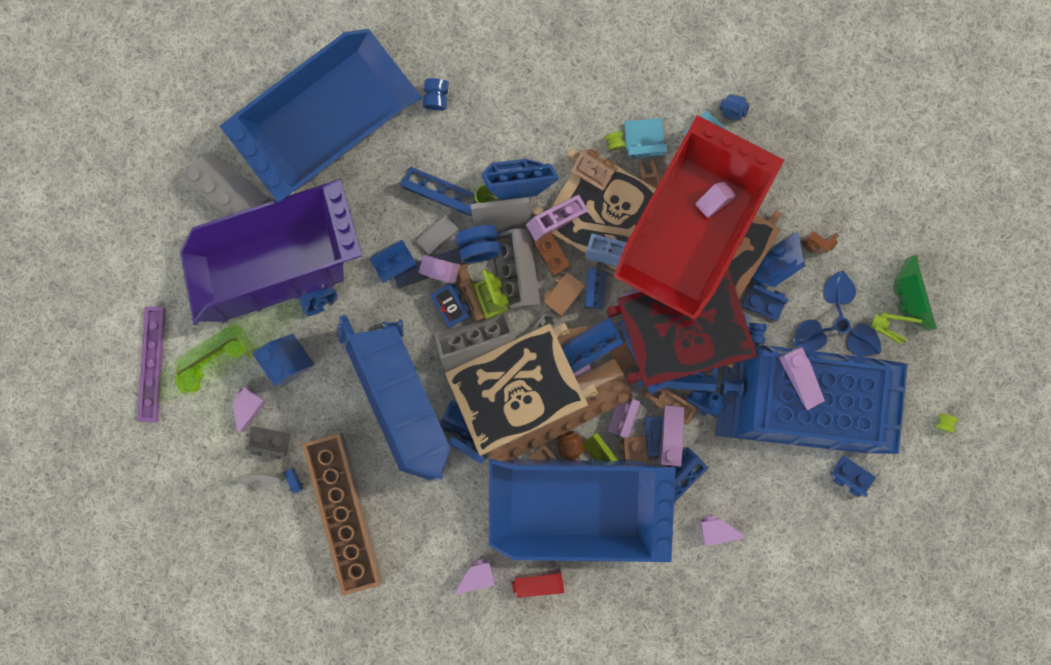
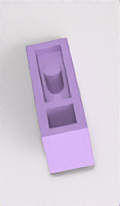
[526,195,588,241]
[779,347,825,410]
[659,405,684,466]

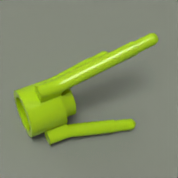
[870,312,922,345]

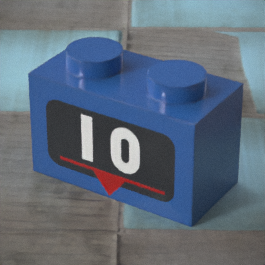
[430,283,471,329]

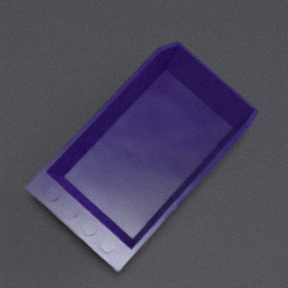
[180,179,362,325]

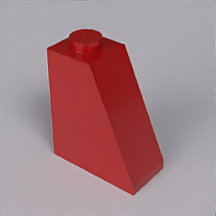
[511,568,565,598]

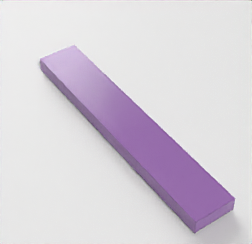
[137,306,166,422]

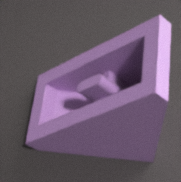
[695,182,737,218]

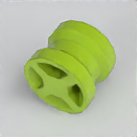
[604,131,626,152]
[935,413,959,434]

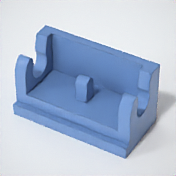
[586,234,626,267]

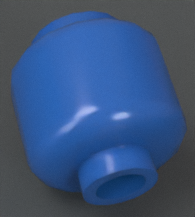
[720,94,749,121]

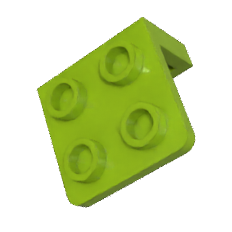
[473,269,509,320]

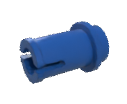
[283,468,304,494]

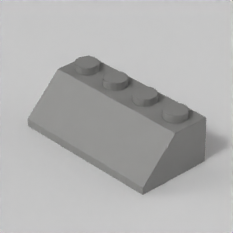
[182,152,269,215]
[491,229,540,310]
[434,312,516,372]

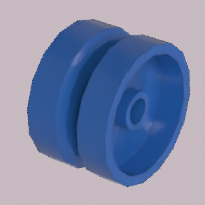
[455,225,502,264]

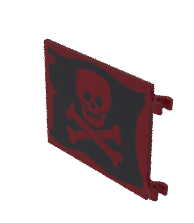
[606,269,758,388]

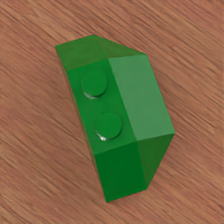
[893,255,937,331]

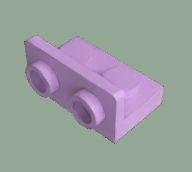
[607,399,640,438]

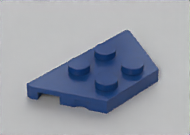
[751,232,806,287]

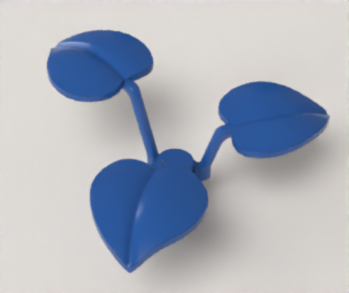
[792,271,881,356]

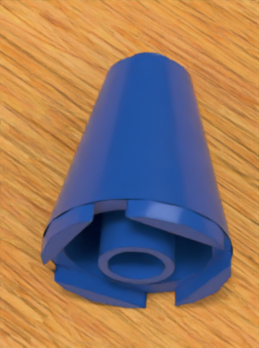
[298,287,338,316]

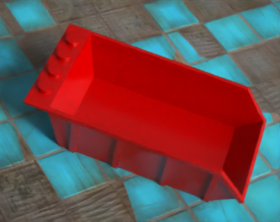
[613,115,785,320]

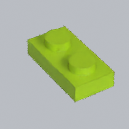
[583,433,618,461]

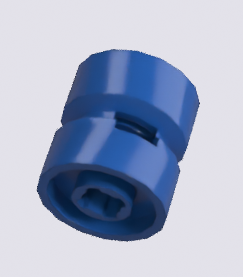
[422,78,449,111]

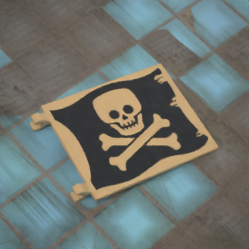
[532,148,656,271]
[445,323,598,456]

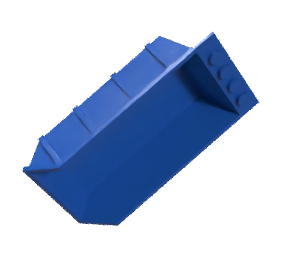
[220,29,422,203]
[336,315,450,482]
[715,344,908,454]
[489,457,676,562]

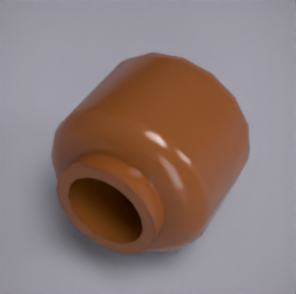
[557,431,584,460]

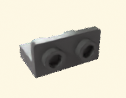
[245,426,291,459]

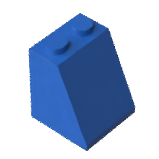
[252,334,315,387]

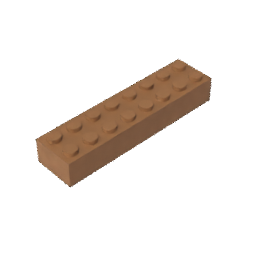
[487,359,633,461]
[302,433,383,596]

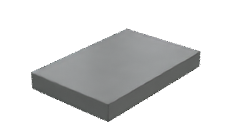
[471,197,531,233]

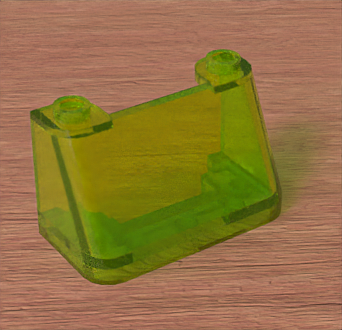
[175,324,256,394]

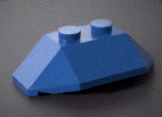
[481,159,559,200]

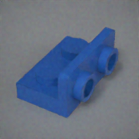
[370,240,416,283]
[584,268,607,310]
[742,283,789,322]
[440,400,474,442]
[830,455,876,498]

